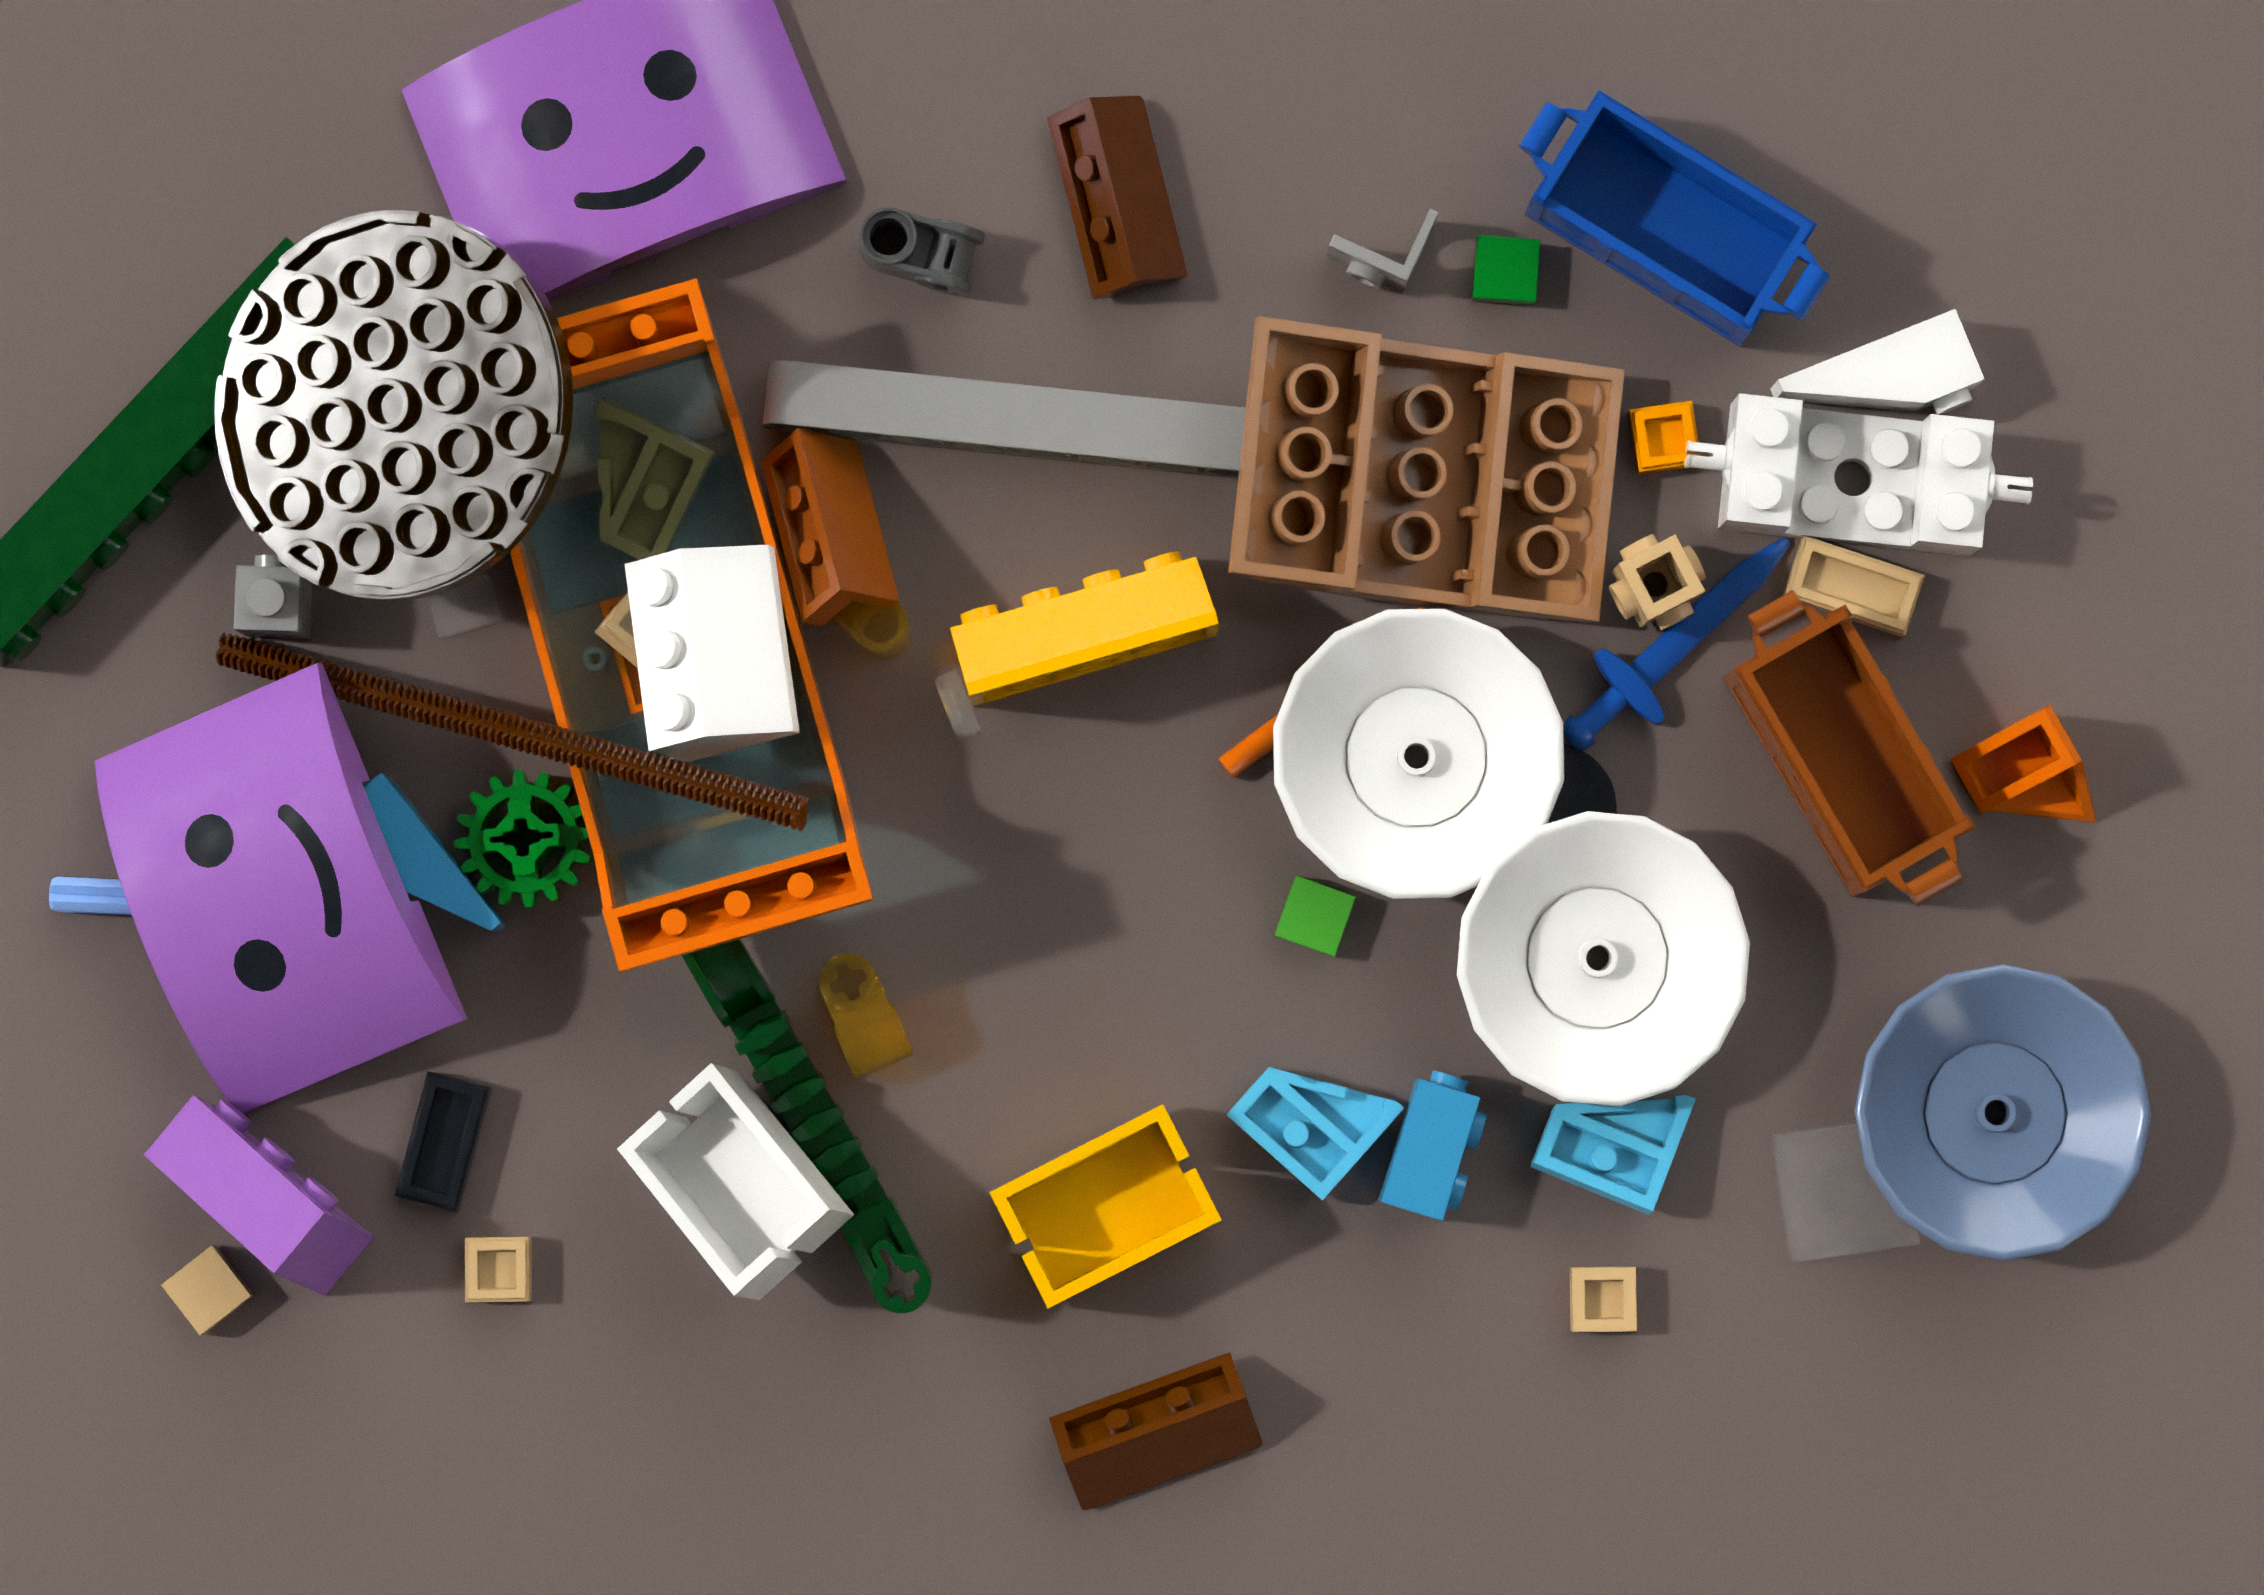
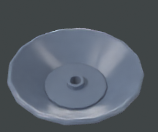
[1854,964,2152,1262]

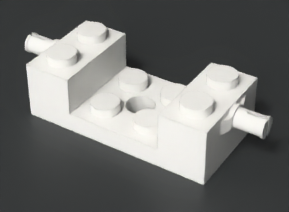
[1684,393,2033,556]

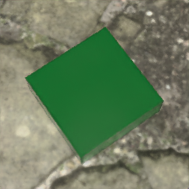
[1471,235,1540,306]

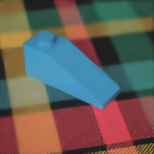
[364,772,509,933]

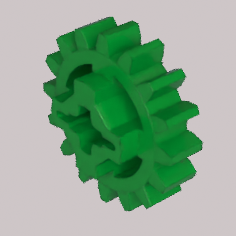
[454,769,593,909]

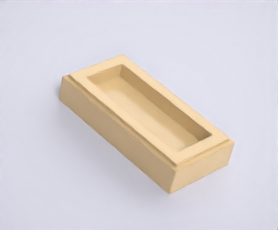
[1783,536,1925,637]

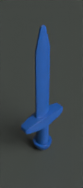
[1563,538,1790,750]

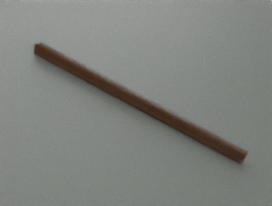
[215,632,809,832]

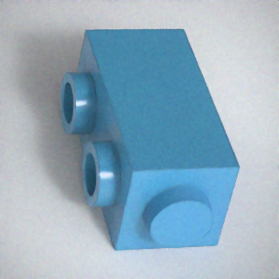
[1378,1070,1487,1221]

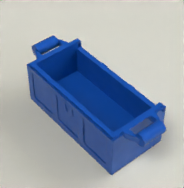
[1519,90,1830,347]

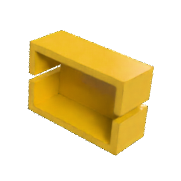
[989,1104,1222,1308]

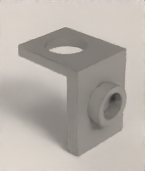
[1326,209,1439,291]

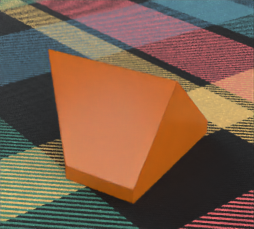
[1950,705,2097,823]

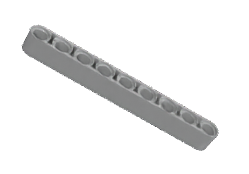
[762,361,1246,478]

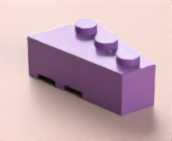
[144,1095,374,1296]

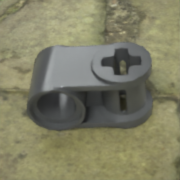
[860,207,985,297]

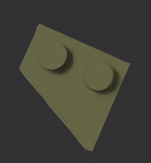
[596,397,715,560]

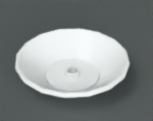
[1273,609,1564,899]
[1457,811,1750,1106]

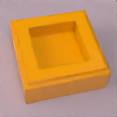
[1627,400,1701,475]

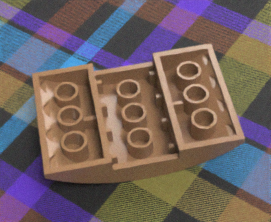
[1228,316,1625,622]

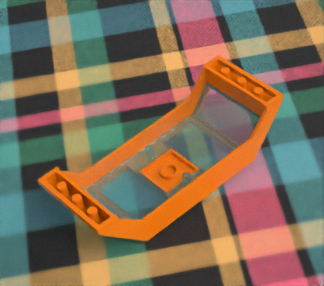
[510,278,874,973]

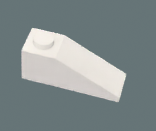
[1770,309,1984,415]

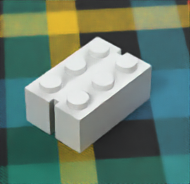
[617,1063,854,1300]

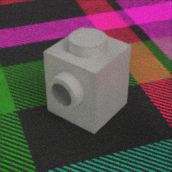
[233,555,312,639]

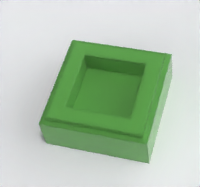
[1274,875,1356,958]

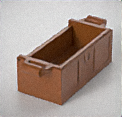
[1723,590,1977,906]

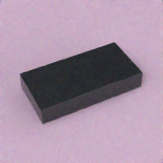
[394,1071,492,1212]

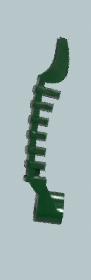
[682,939,932,1313]

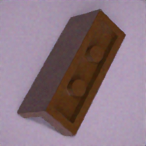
[1047,96,1187,299]
[1049,1352,1263,1510]

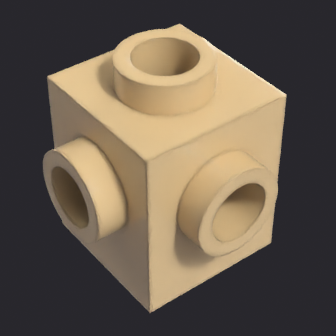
[1609,534,1706,631]

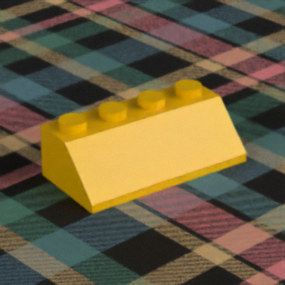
[950,551,1219,707]

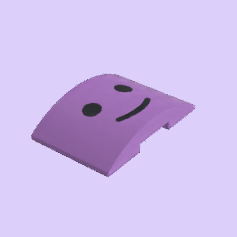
[401,0,847,302]
[94,662,467,1114]

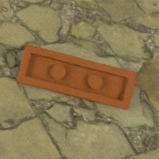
[761,428,899,626]

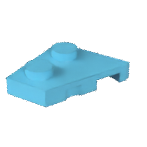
[1226,1067,1404,1201]
[1530,1095,1696,1215]

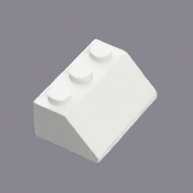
[624,545,800,762]

